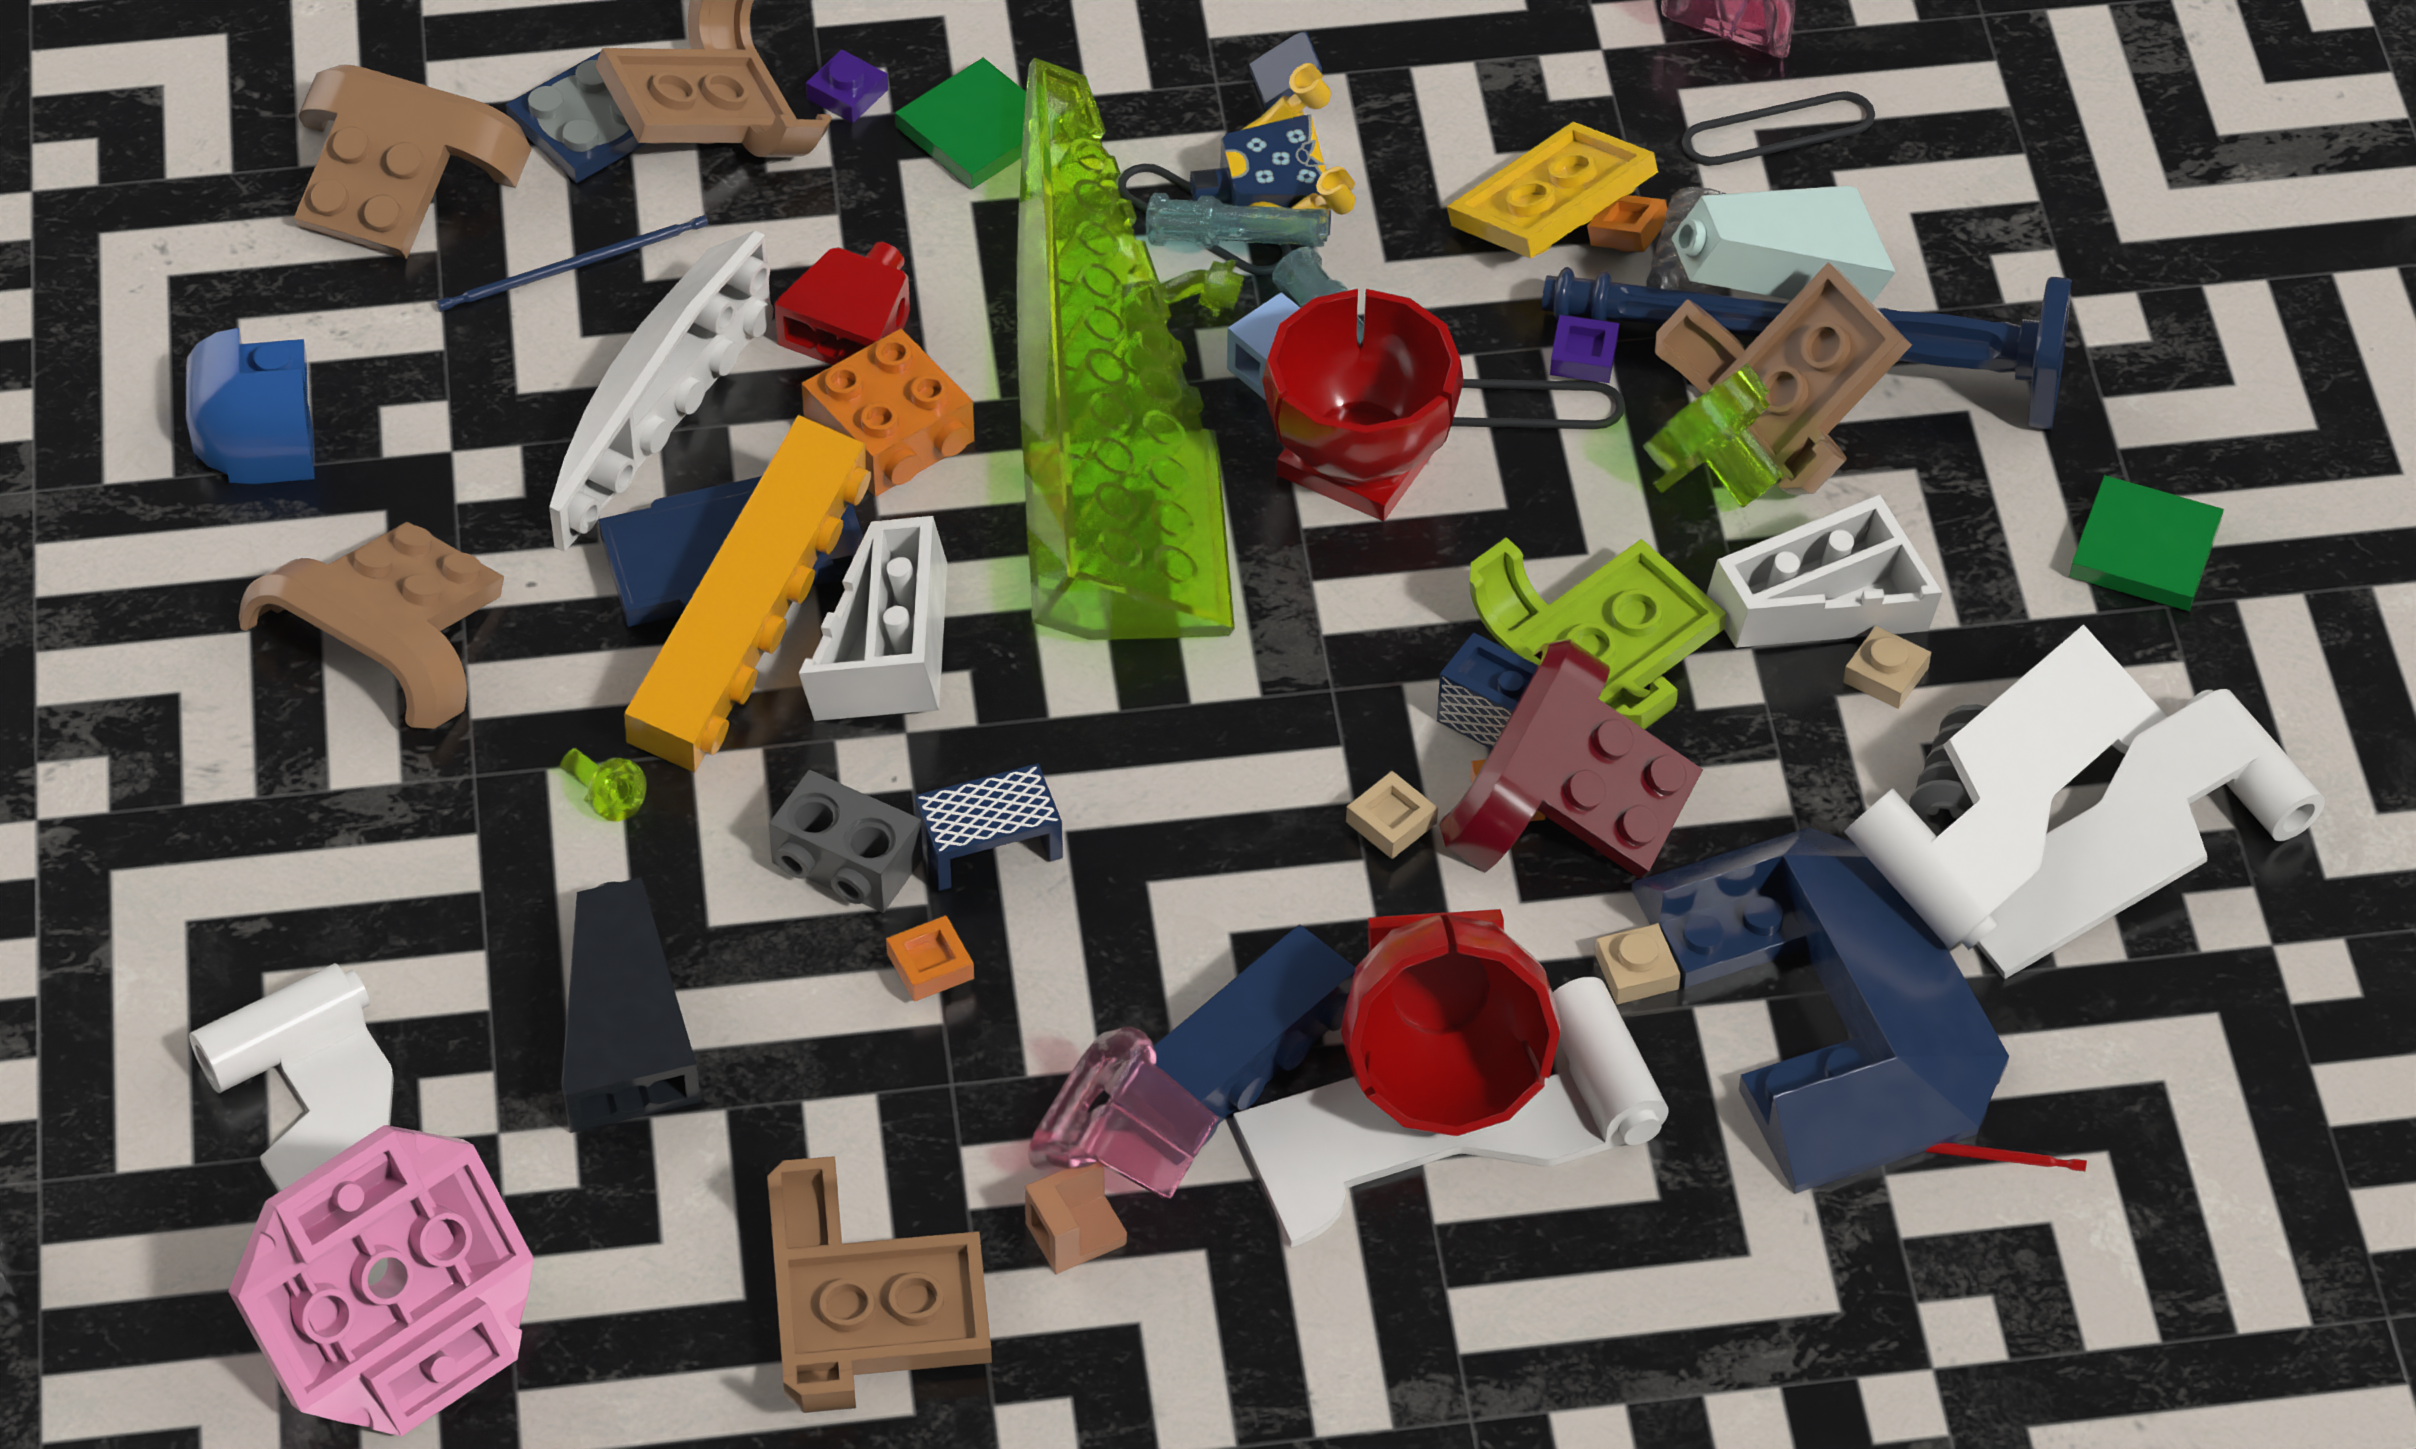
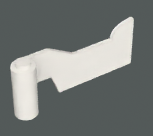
[1844,625,2167,950]
[1976,689,2325,979]
[189,963,394,1286]
[1233,977,1668,1248]

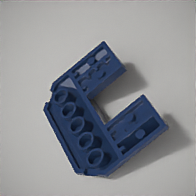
[1631,827,2009,1194]

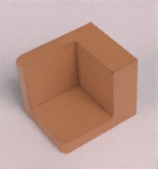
[1025,1157,1127,1274]

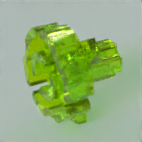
[1643,363,1784,509]

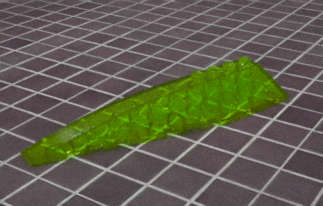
[1017,58,1235,640]

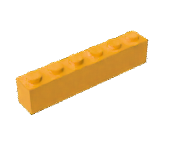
[624,415,871,773]

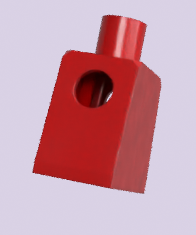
[774,242,910,365]

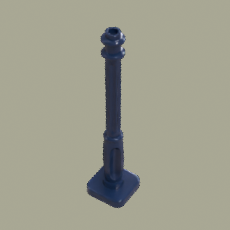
[1542,267,2072,430]

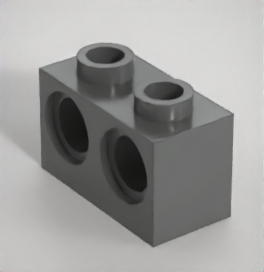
[769,770,923,913]

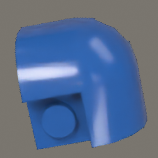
[186,328,315,484]

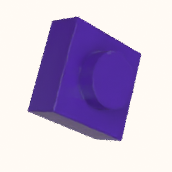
[806,49,888,123]
[1550,315,1619,384]

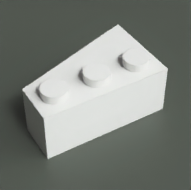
[1707,494,1943,648]
[798,516,948,721]

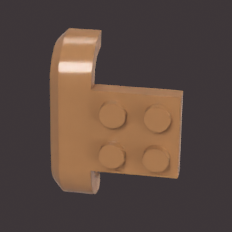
[595,0,832,157]
[294,64,532,259]
[1655,262,1912,494]
[239,522,504,729]
[767,1156,992,1413]

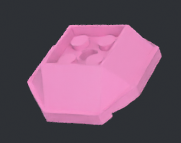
[228,1125,534,1437]

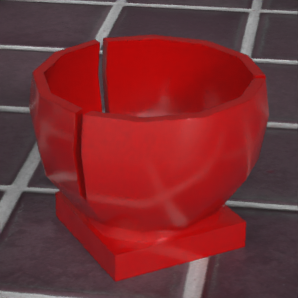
[1262,289,1464,522]
[1341,909,1560,1136]

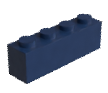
[1114,924,1356,1165]

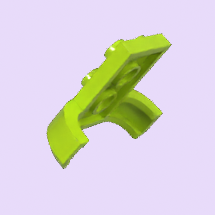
[1469,538,1727,730]

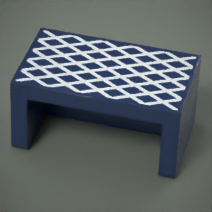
[1437,633,1538,750]
[915,763,1063,891]

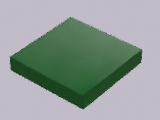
[895,57,1060,189]
[2069,475,2224,612]

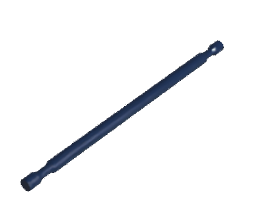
[436,215,708,312]

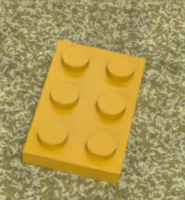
[1447,122,1658,259]

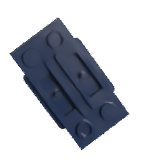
[598,476,864,627]

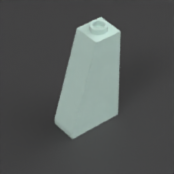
[1672,186,1896,303]

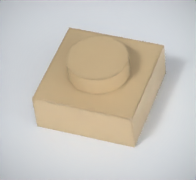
[1843,626,1931,709]
[1346,771,1438,859]
[1595,923,1680,1005]

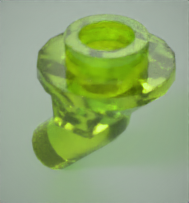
[1159,259,1245,317]
[560,748,647,822]

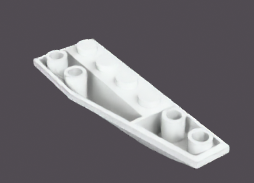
[549,231,773,552]

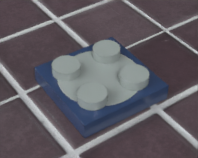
[506,52,647,183]

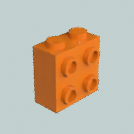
[802,328,974,497]

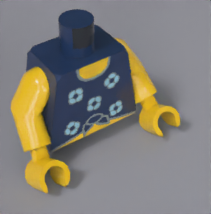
[1190,63,1356,243]

